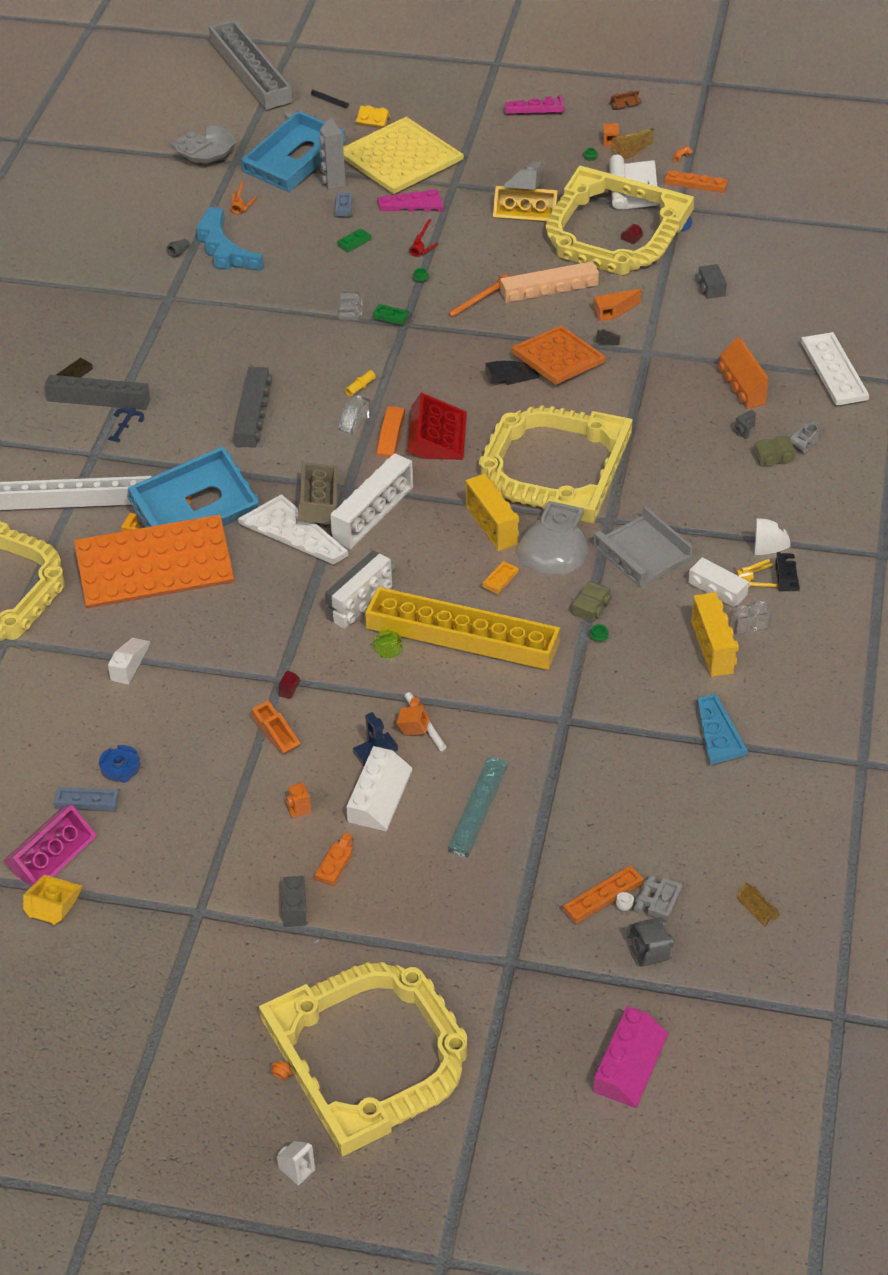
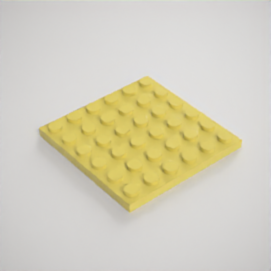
[343,117,464,194]

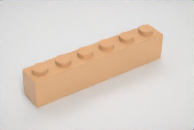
[500,261,599,303]

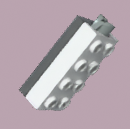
[325,550,396,629]

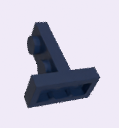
[353,712,398,766]

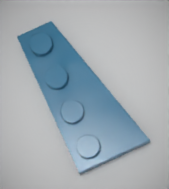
[697,693,748,765]

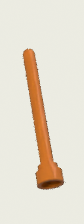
[449,274,509,317]

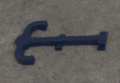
[108,408,144,442]

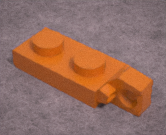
[314,833,353,886]

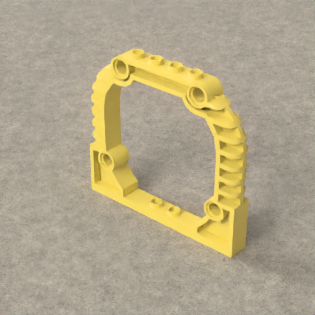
[546,165,694,275]
[479,405,633,523]
[0,521,65,641]
[259,962,467,1157]

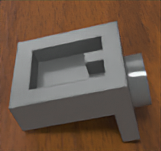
[734,409,756,439]

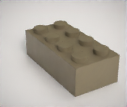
[298,462,338,525]

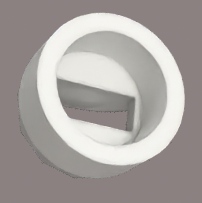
[616,892,634,911]

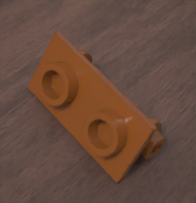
[609,90,641,110]

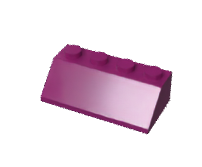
[3,804,97,886]
[593,1006,668,1108]

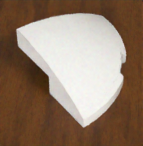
[754,518,790,555]

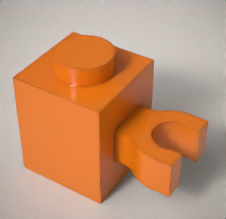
[396,697,430,736]

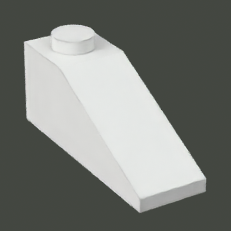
[108,638,150,685]

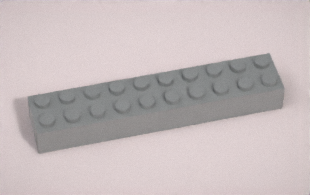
[209,20,292,110]

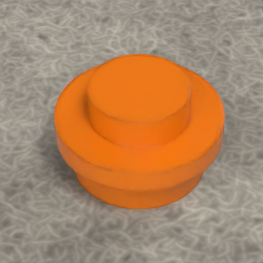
[270,1060,293,1081]

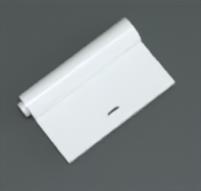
[609,155,659,210]

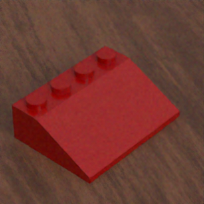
[407,392,467,460]

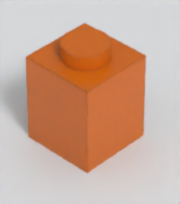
[603,123,619,146]

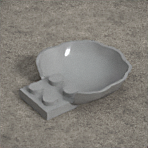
[170,125,236,164]
[516,501,590,574]

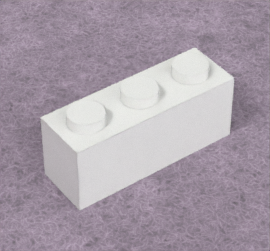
[688,557,749,607]

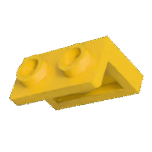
[356,105,391,128]

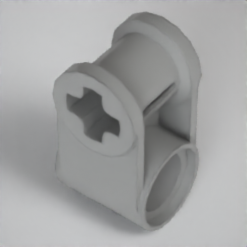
[790,421,820,453]

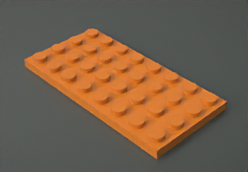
[74,515,234,609]

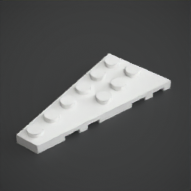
[238,494,348,565]

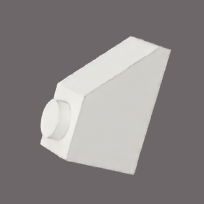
[277,1141,315,1186]

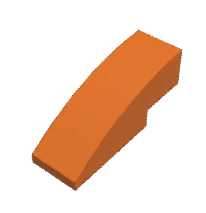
[377,406,405,457]
[250,700,301,754]

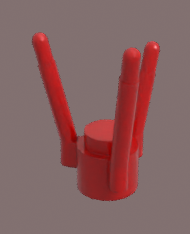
[409,219,438,257]

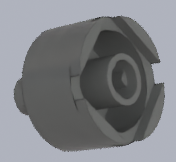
[627,917,674,966]

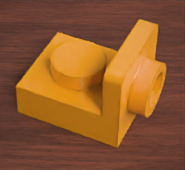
[121,513,140,531]

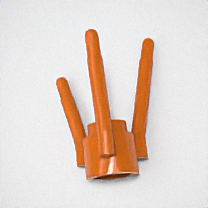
[229,182,257,214]

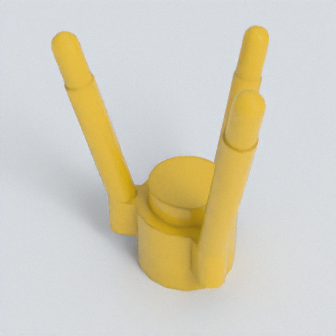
[736,559,778,587]

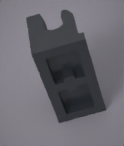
[775,552,800,592]

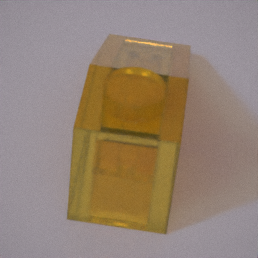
[612,128,654,159]

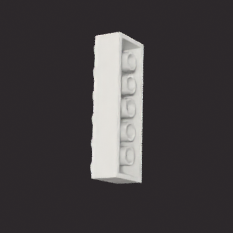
[330,453,413,549]

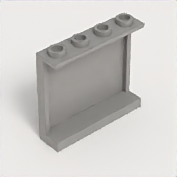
[593,506,693,588]

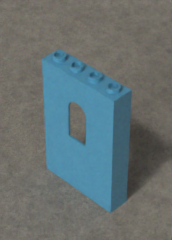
[241,111,346,192]
[127,446,259,527]

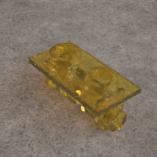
[737,882,779,927]

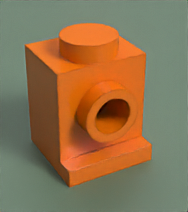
[285,782,311,818]

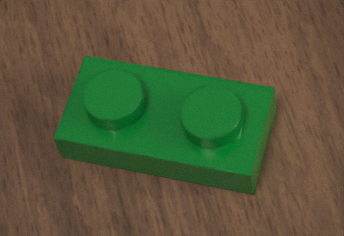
[337,228,371,253]
[373,304,409,326]

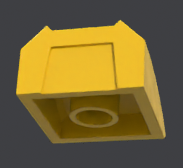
[23,874,83,925]

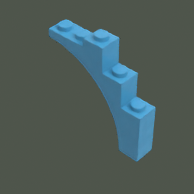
[196,207,264,271]

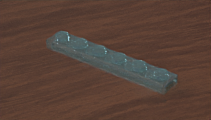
[448,756,508,858]

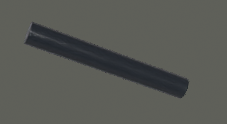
[311,90,349,108]

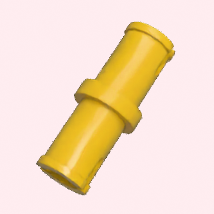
[345,370,376,397]

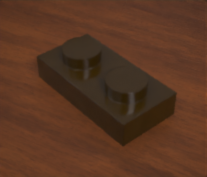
[56,358,93,378]

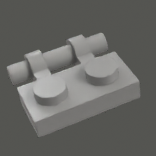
[634,875,683,921]

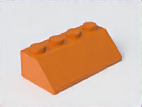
[718,337,769,409]

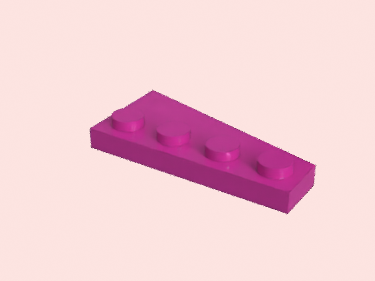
[505,95,564,115]
[377,189,444,212]

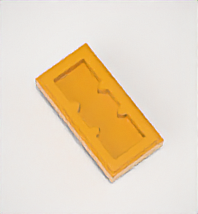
[482,561,519,594]

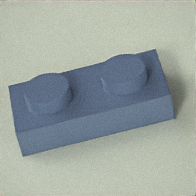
[335,193,352,217]

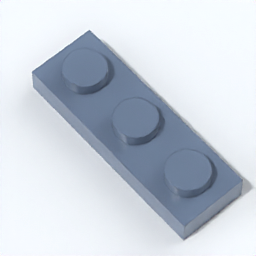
[54,787,119,811]

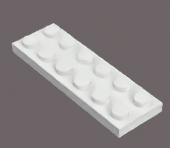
[801,332,869,406]

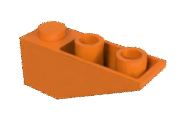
[594,288,642,321]

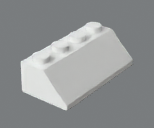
[347,746,412,831]

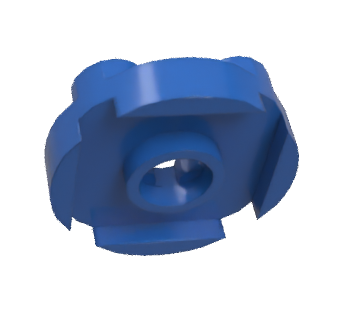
[99,745,140,783]

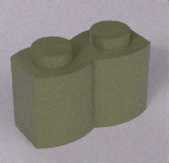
[754,436,795,467]
[573,581,612,622]

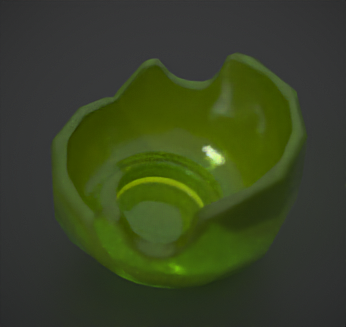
[373,630,403,658]

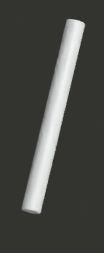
[404,692,446,751]

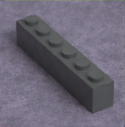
[234,367,272,448]
[44,375,150,410]

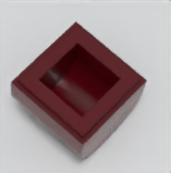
[621,224,643,244]
[278,670,300,699]

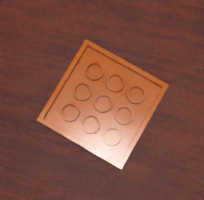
[511,325,606,385]

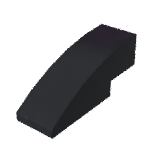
[485,361,539,385]

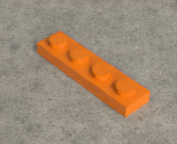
[665,170,728,193]
[563,865,644,924]

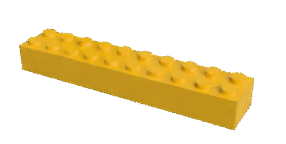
[365,587,560,670]

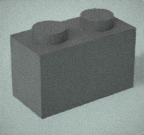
[696,264,727,299]
[283,876,306,927]

